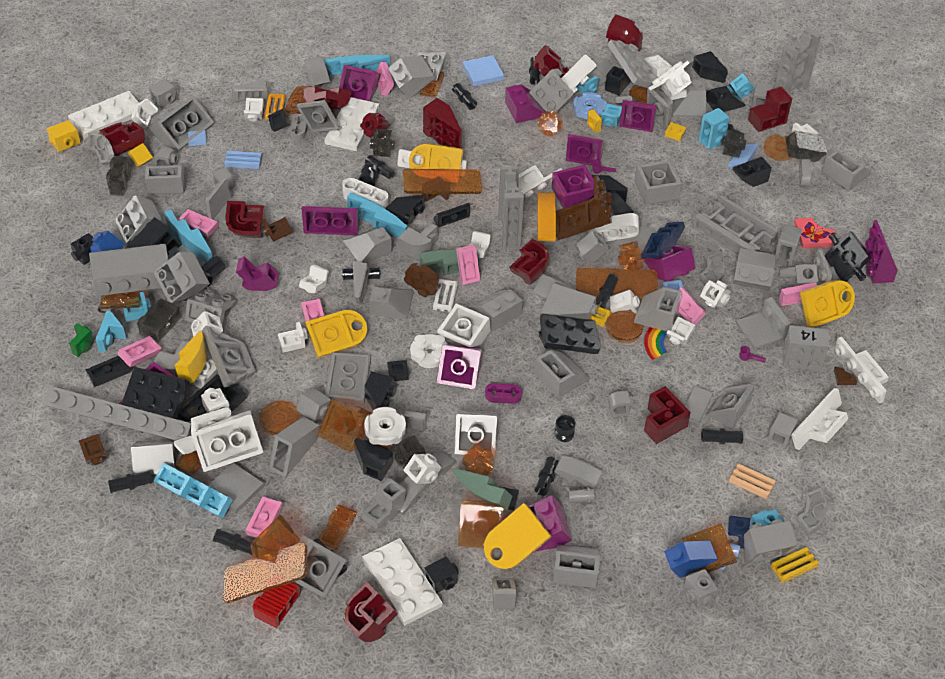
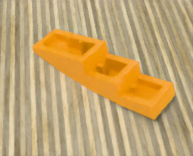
[537,192,556,241]

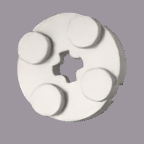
[410,334,448,368]
[364,407,406,445]

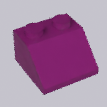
[339,65,380,101]
[505,84,548,123]
[551,165,594,208]
[643,244,696,282]

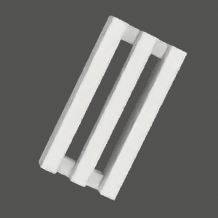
[433,279,458,312]

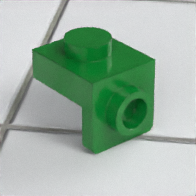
[69,323,94,357]

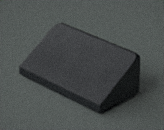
[433,203,470,227]

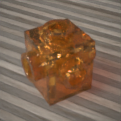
[537,111,563,136]
[618,241,645,272]
[462,444,495,476]

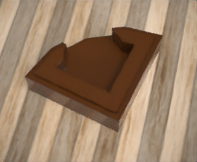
[834,367,858,385]

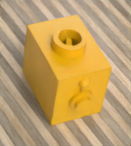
[46,120,81,152]

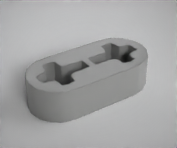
[290,114,308,141]
[799,158,811,187]

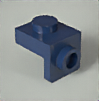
[728,516,750,549]

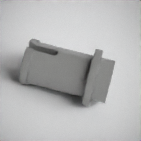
[569,487,594,503]

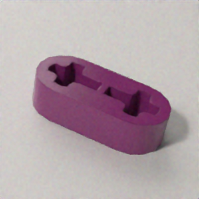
[485,383,522,404]

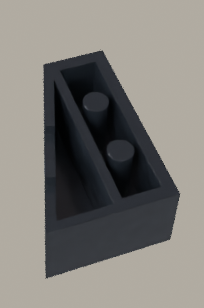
[124,217,182,255]

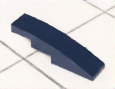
[641,222,685,259]

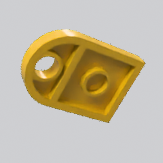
[409,143,463,184]
[800,280,855,328]
[305,310,367,358]
[484,503,552,569]

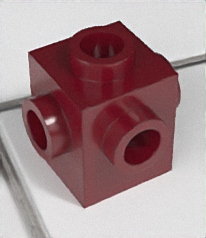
[360,113,390,138]

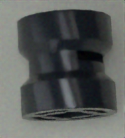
[358,164,379,186]
[554,415,576,442]

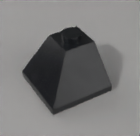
[706,85,746,112]

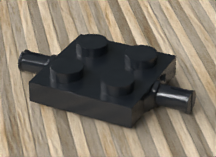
[824,231,872,282]

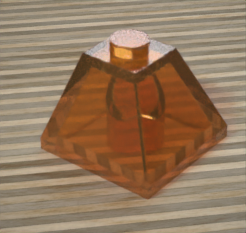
[317,399,372,453]
[458,499,503,550]
[250,515,300,568]

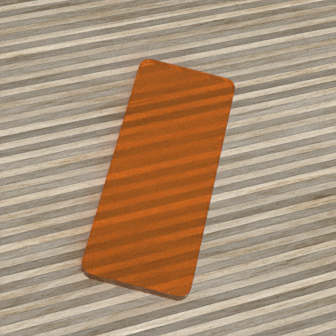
[403,169,482,194]
[576,268,658,301]
[223,542,307,603]

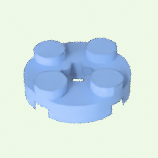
[573,92,607,119]

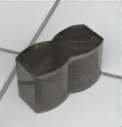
[106,156,131,196]

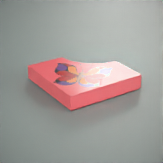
[794,218,835,249]

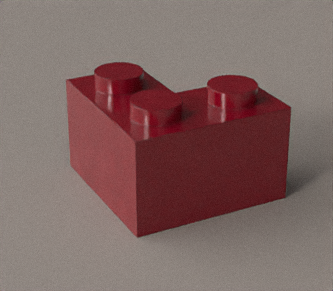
[748,86,793,132]
[644,386,691,444]

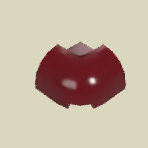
[606,14,643,52]
[534,45,569,78]
[304,86,351,109]
[99,122,145,154]
[225,201,265,238]
[509,238,550,285]
[343,581,398,642]

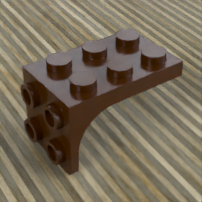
[556,175,613,240]

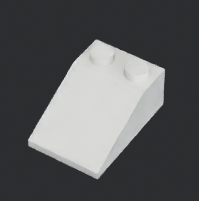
[191,411,263,472]

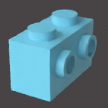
[698,108,730,150]

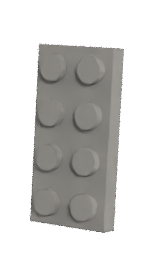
[607,39,662,90]

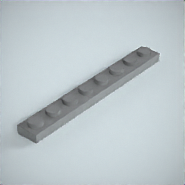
[42,385,191,441]

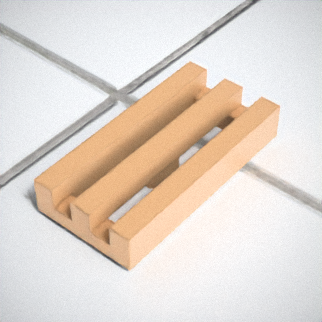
[729,463,776,499]

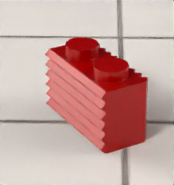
[252,574,300,628]

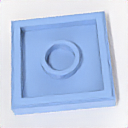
[463,55,504,86]

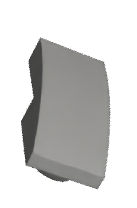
[554,456,602,489]

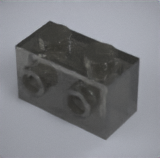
[785,130,827,162]
[137,298,181,343]

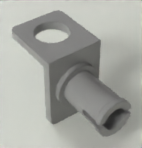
[780,261,819,283]

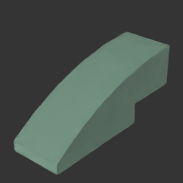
[420,250,479,276]
[453,468,512,512]

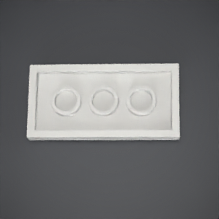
[68,91,139,139]
[324,97,379,151]
[362,538,442,626]

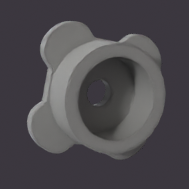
[94,303,115,322]

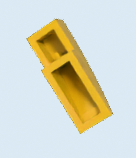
[174,331,208,383]

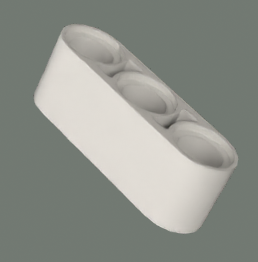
[342,178,389,209]
[588,213,639,242]

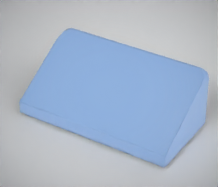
[728,144,759,169]

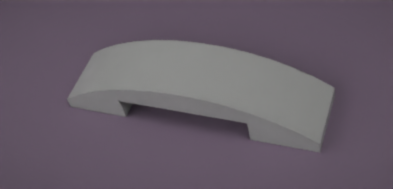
[400,451,456,515]

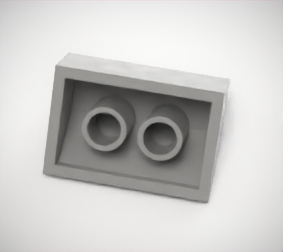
[149,95,214,151]

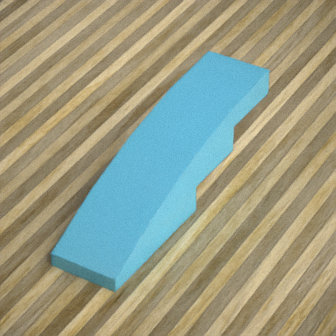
[323,55,390,76]
[347,193,407,237]
[164,210,212,262]
[154,462,233,518]

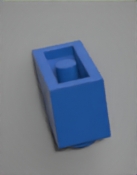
[90,230,125,253]
[664,541,718,578]

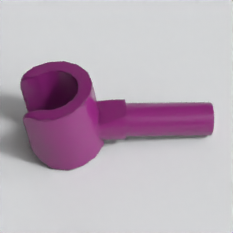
[592,160,616,174]
[739,346,766,363]

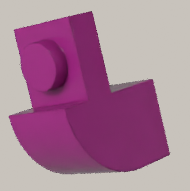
[236,256,279,291]

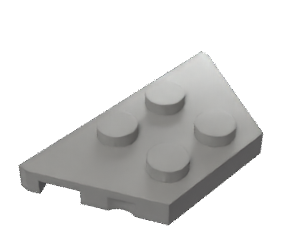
[202,326,255,387]

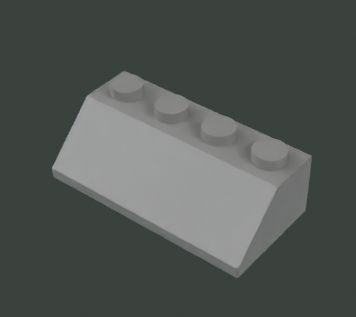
[89,244,168,296]

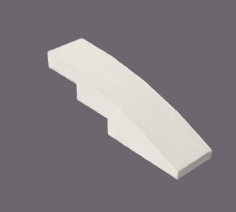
[644,55,687,100]

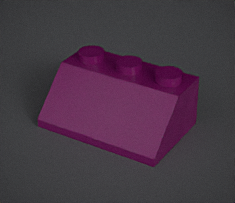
[301,206,359,236]

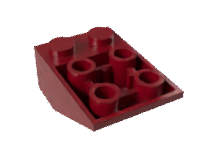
[423,98,462,149]

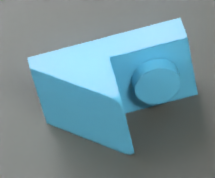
[95,311,126,352]

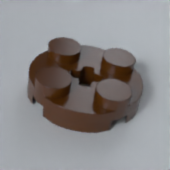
[404,263,441,298]

